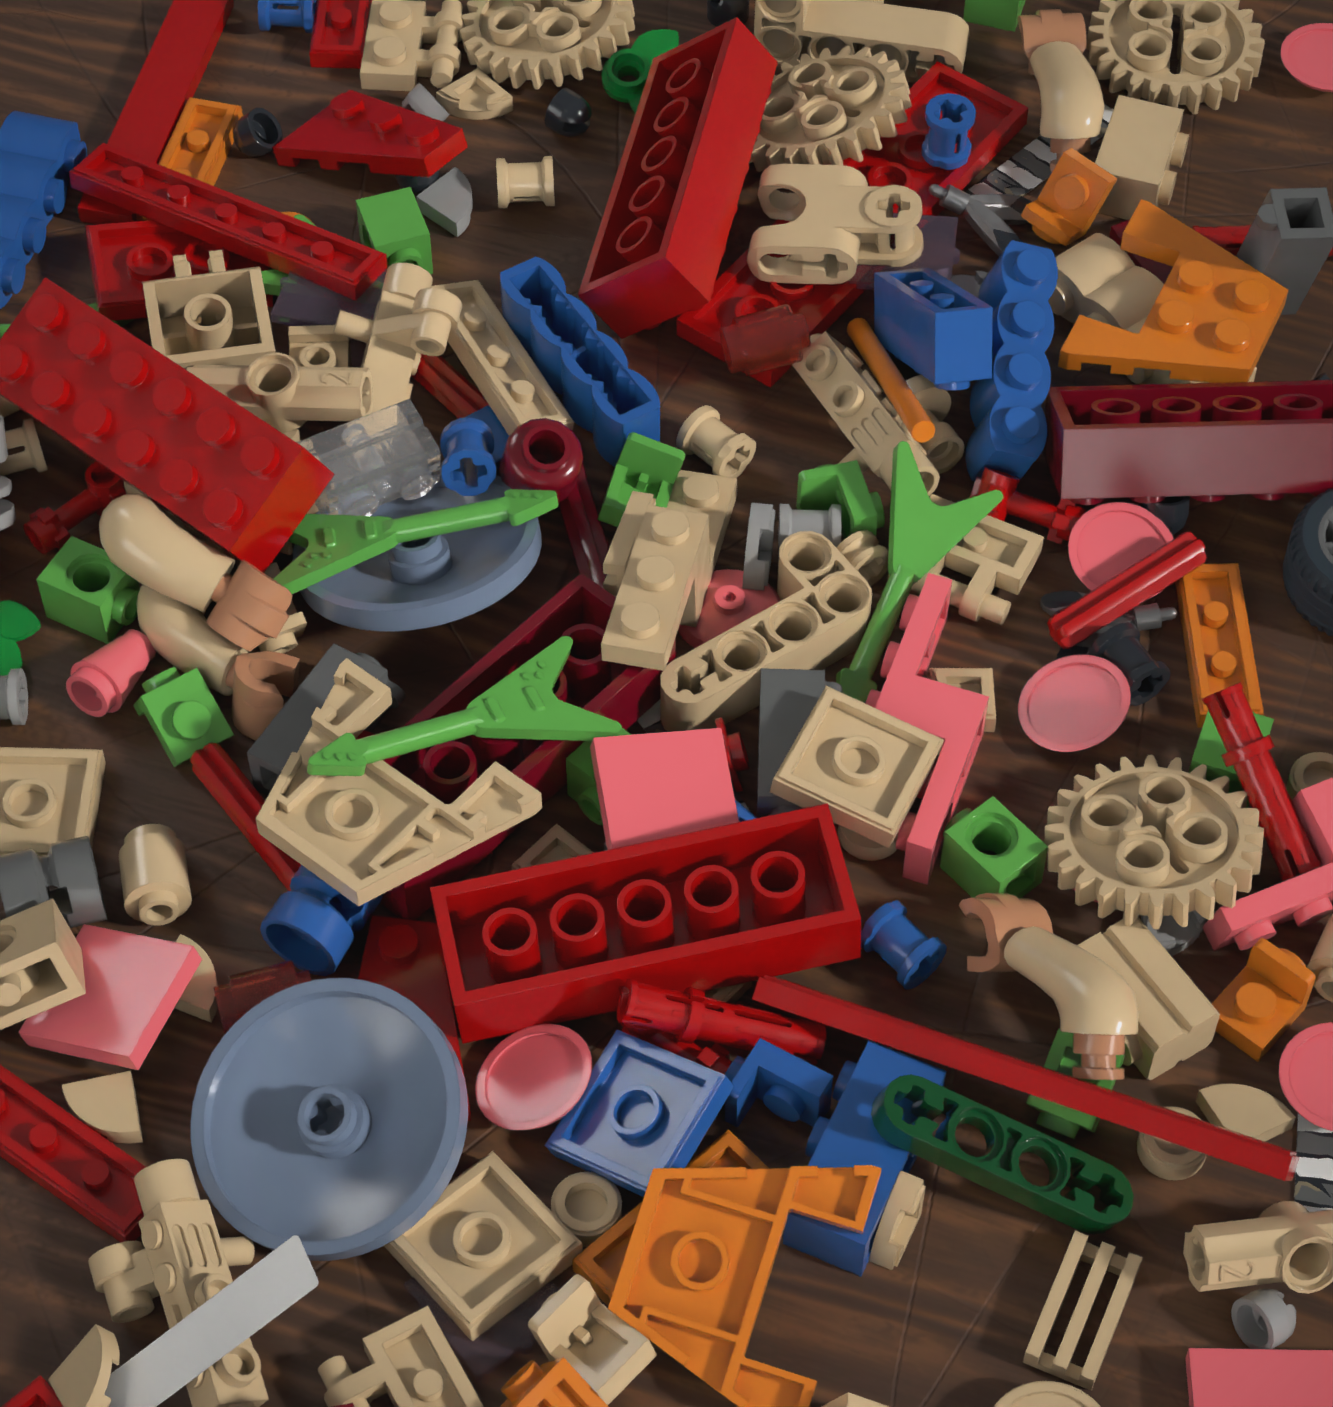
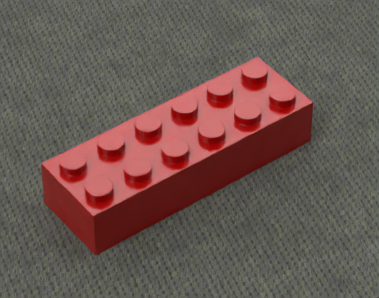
[578,17,778,339]
[0,277,335,573]
[430,803,861,1044]

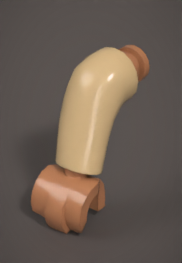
[1017,9,1104,172]
[99,494,293,652]
[136,584,300,740]
[959,893,1139,1080]

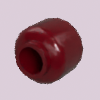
[499,418,583,503]

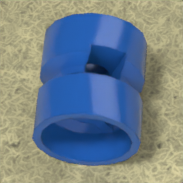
[260,865,384,976]

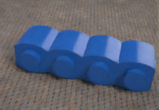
[0,110,87,309]
[965,240,1058,482]
[500,257,660,467]

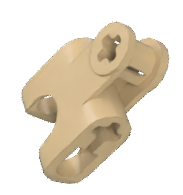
[747,164,924,285]

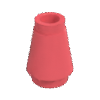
[66,629,156,717]

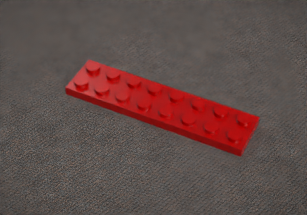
[677,61,1029,388]

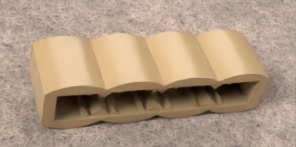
[1048,233,1257,385]

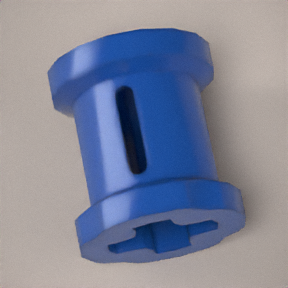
[258,0,317,33]
[921,93,976,170]
[440,418,496,496]
[861,900,947,989]

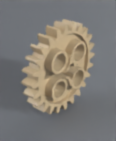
[460,0,635,90]
[1086,0,1265,115]
[749,45,912,172]
[1044,755,1264,929]

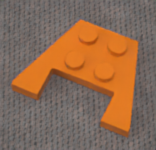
[1058,199,1288,383]
[608,1165,882,1407]

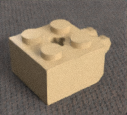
[142,250,275,370]

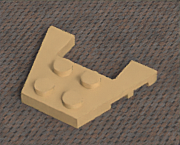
[256,658,542,906]

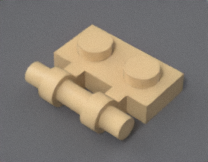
[360,0,465,91]
[888,494,1044,625]
[318,1306,484,1407]

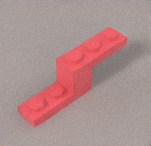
[865,573,989,885]
[1203,778,1333,951]

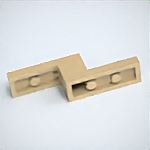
[601,470,737,671]

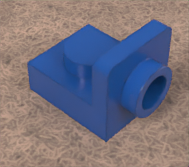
[725,1038,833,1127]

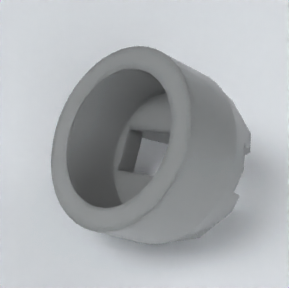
[402,83,450,121]
[1231,1288,1296,1349]

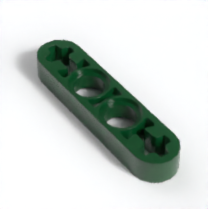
[871,1074,1134,1235]

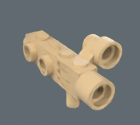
[333,263,462,478]
[792,331,964,496]
[88,1159,269,1407]

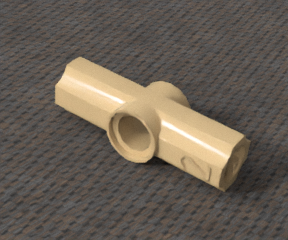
[187,353,374,433]
[1183,1201,1333,1294]

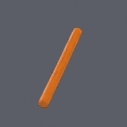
[847,318,935,443]

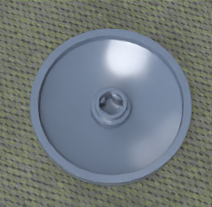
[292,468,542,632]
[191,978,468,1261]

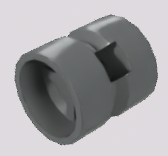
[0,835,107,928]

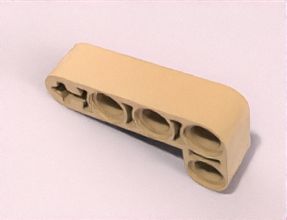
[754,0,970,83]
[660,531,872,732]

